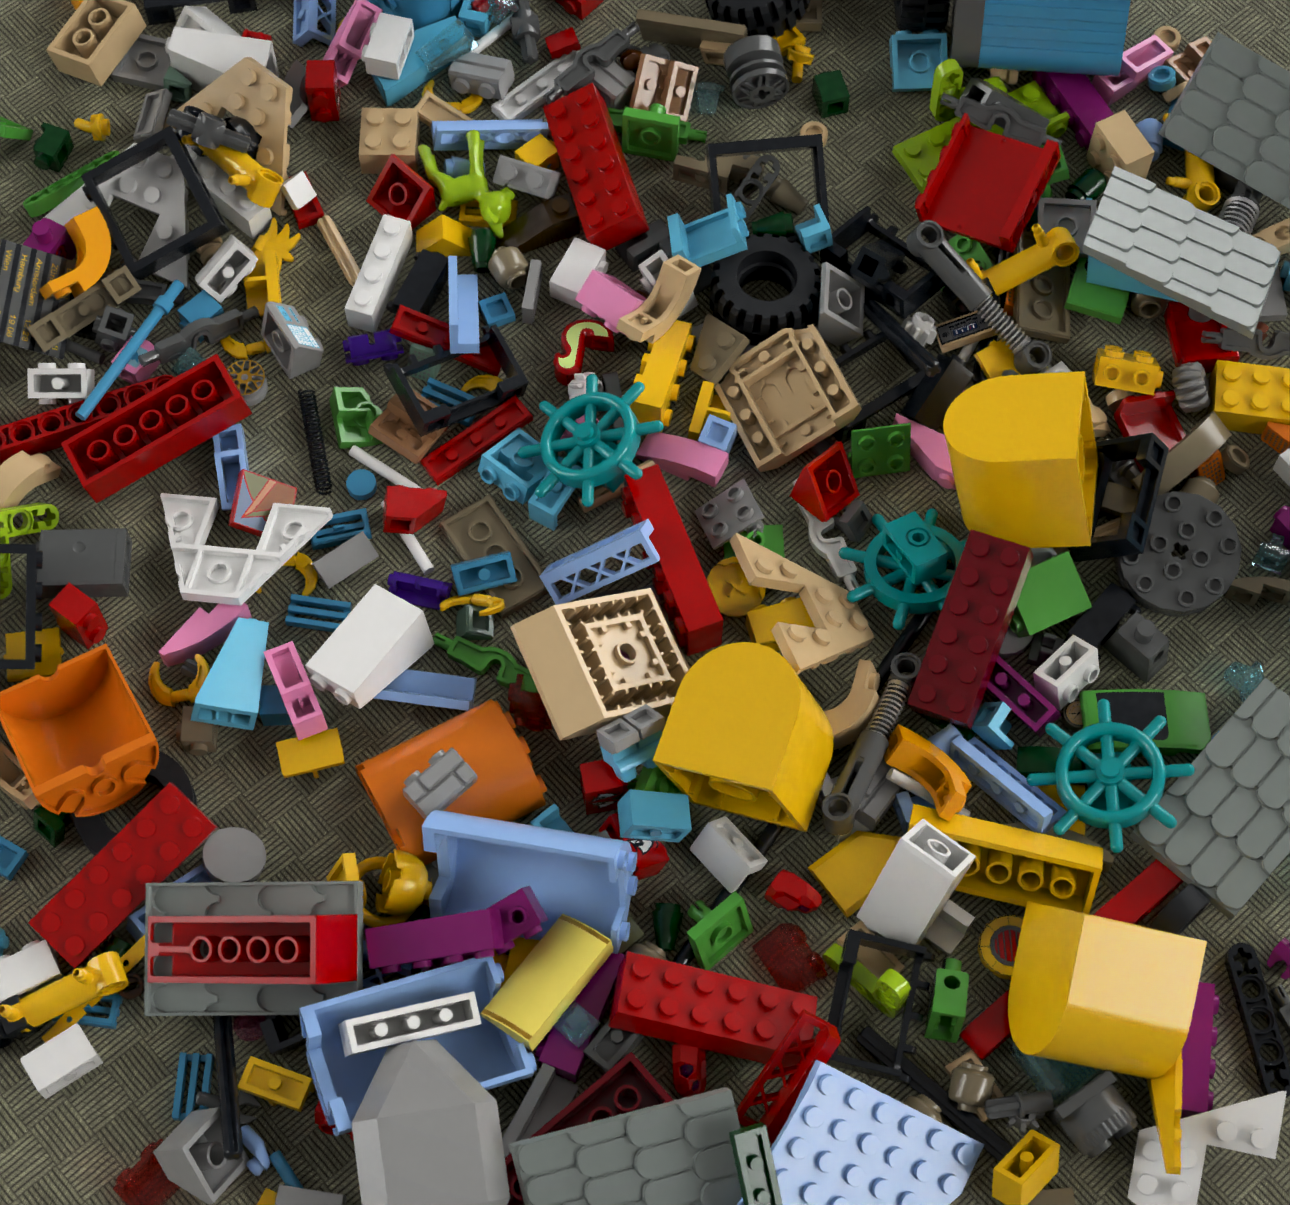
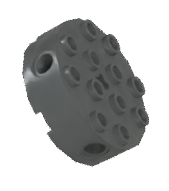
[1114,491,1242,617]

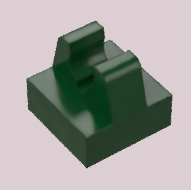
[33,805,71,848]

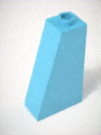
[371,15,470,107]
[190,617,269,730]

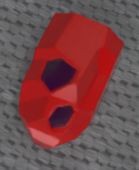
[764,869,822,914]
[672,1044,707,1098]

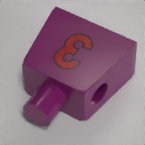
[23,217,77,260]

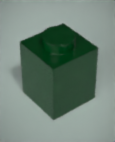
[812,70,850,118]

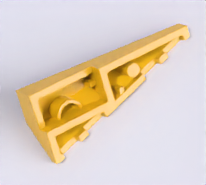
[1146,1051,1183,1175]

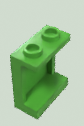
[1009,551,1092,638]

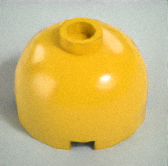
[375,849,432,916]

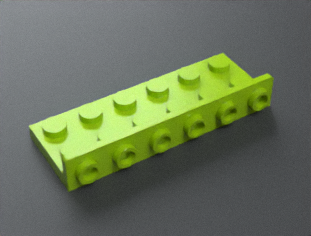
[892,81,1070,193]

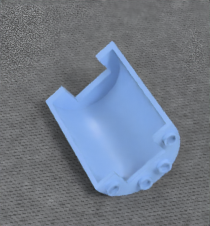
[422,810,638,954]
[299,957,537,1136]

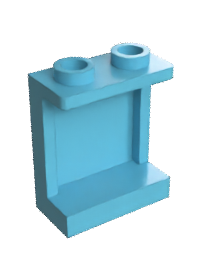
[667,193,749,267]

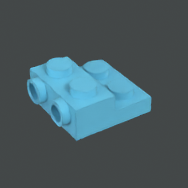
[889,30,948,92]
[478,428,549,505]

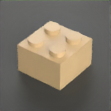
[358,108,420,174]
[1086,110,1155,184]

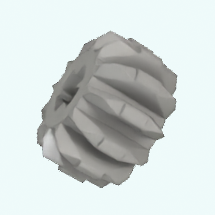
[1172,361,1212,413]

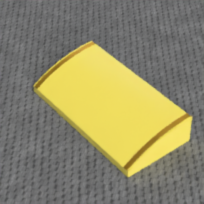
[480,914,614,1052]

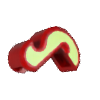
[554,319,614,386]

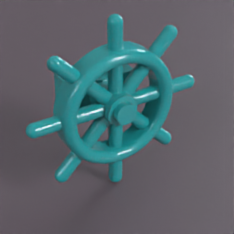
[518,374,664,507]
[839,508,968,630]
[1026,699,1195,853]

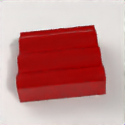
[544,27,581,59]

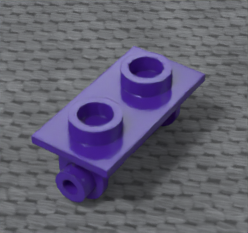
[342,329,404,366]
[387,571,453,612]

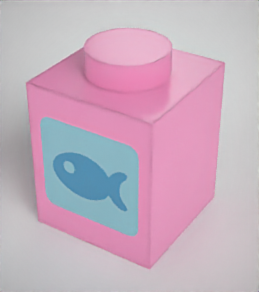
[111,336,160,384]

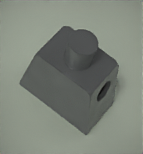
[1102,613,1170,684]

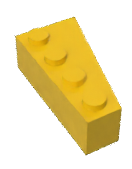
[629,320,696,433]

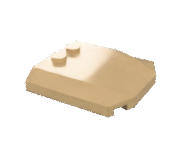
[714,324,862,472]

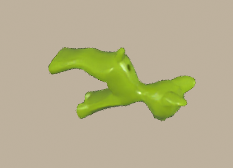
[417,130,515,238]

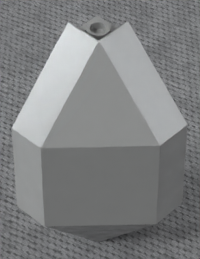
[351,1039,510,1205]

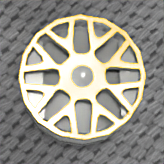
[227,359,268,406]

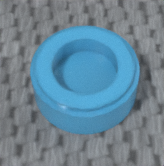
[346,469,377,500]

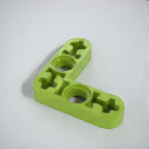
[929,59,1007,122]
[0,502,59,599]
[822,943,911,1019]

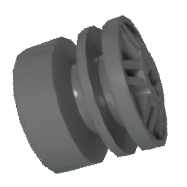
[723,35,789,109]

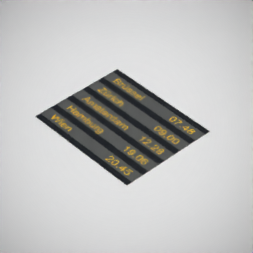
[0,239,76,359]

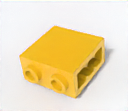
[1092,345,1164,396]

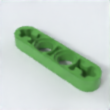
[23,151,120,217]

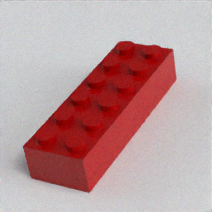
[543,83,650,251]
[61,354,252,503]
[621,464,723,656]
[28,782,218,969]
[608,951,818,1068]

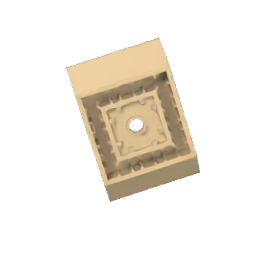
[510,588,690,741]

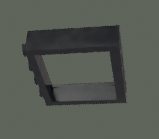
[81,125,229,280]
[706,134,830,244]
[0,544,43,669]

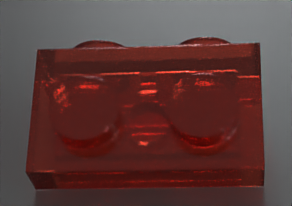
[508,674,553,731]
[752,923,828,993]
[113,1138,180,1205]

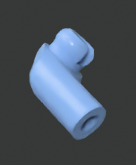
[241,1125,270,1176]

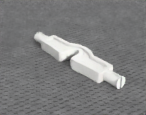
[793,479,860,591]

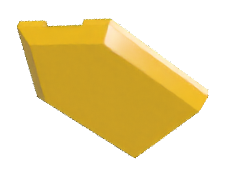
[807,830,901,918]

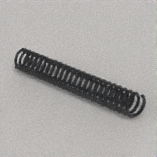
[298,389,332,495]

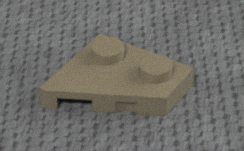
[690,313,750,387]

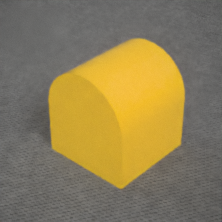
[943,371,1098,548]
[652,642,834,832]
[1008,901,1207,1079]

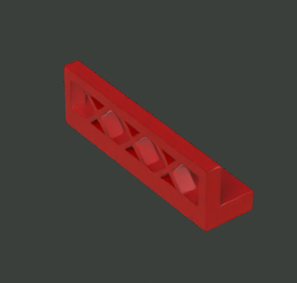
[736,1009,841,1147]

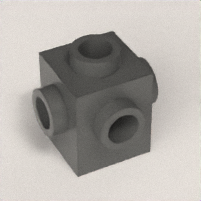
[92,305,136,352]

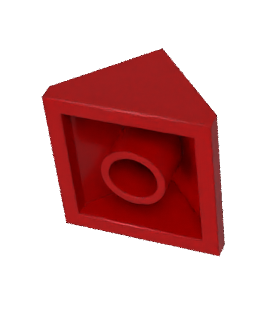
[366,154,436,230]
[790,441,860,522]

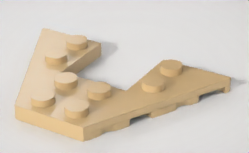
[163,57,293,216]
[729,533,875,675]

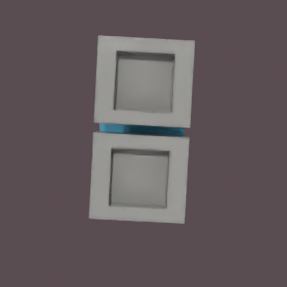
[596,704,665,783]

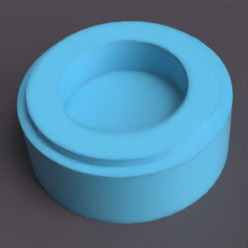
[1148,66,1176,92]

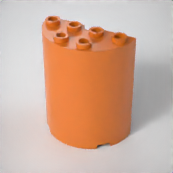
[0,643,159,817]
[355,699,547,865]

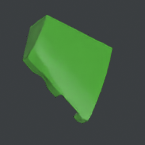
[329,387,383,449]

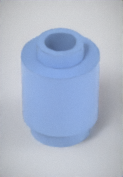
[1136,118,1163,161]

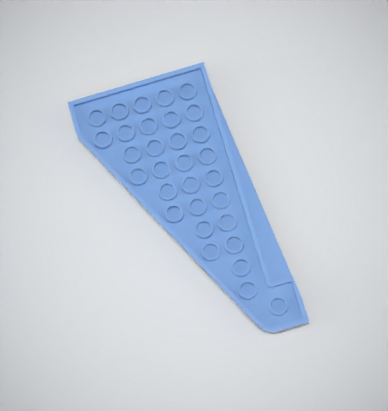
[737,1060,984,1205]

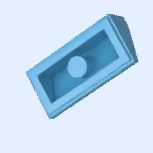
[450,551,517,596]

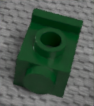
[33,122,74,173]

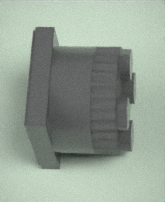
[1048,1070,1138,1159]

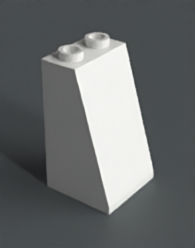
[165,26,279,92]
[305,584,435,709]
[856,819,977,945]

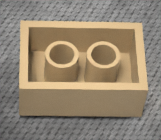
[46,0,147,86]

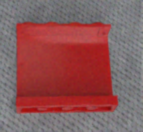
[915,113,1061,253]

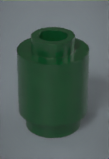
[1065,168,1107,200]

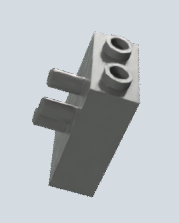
[35,528,132,598]

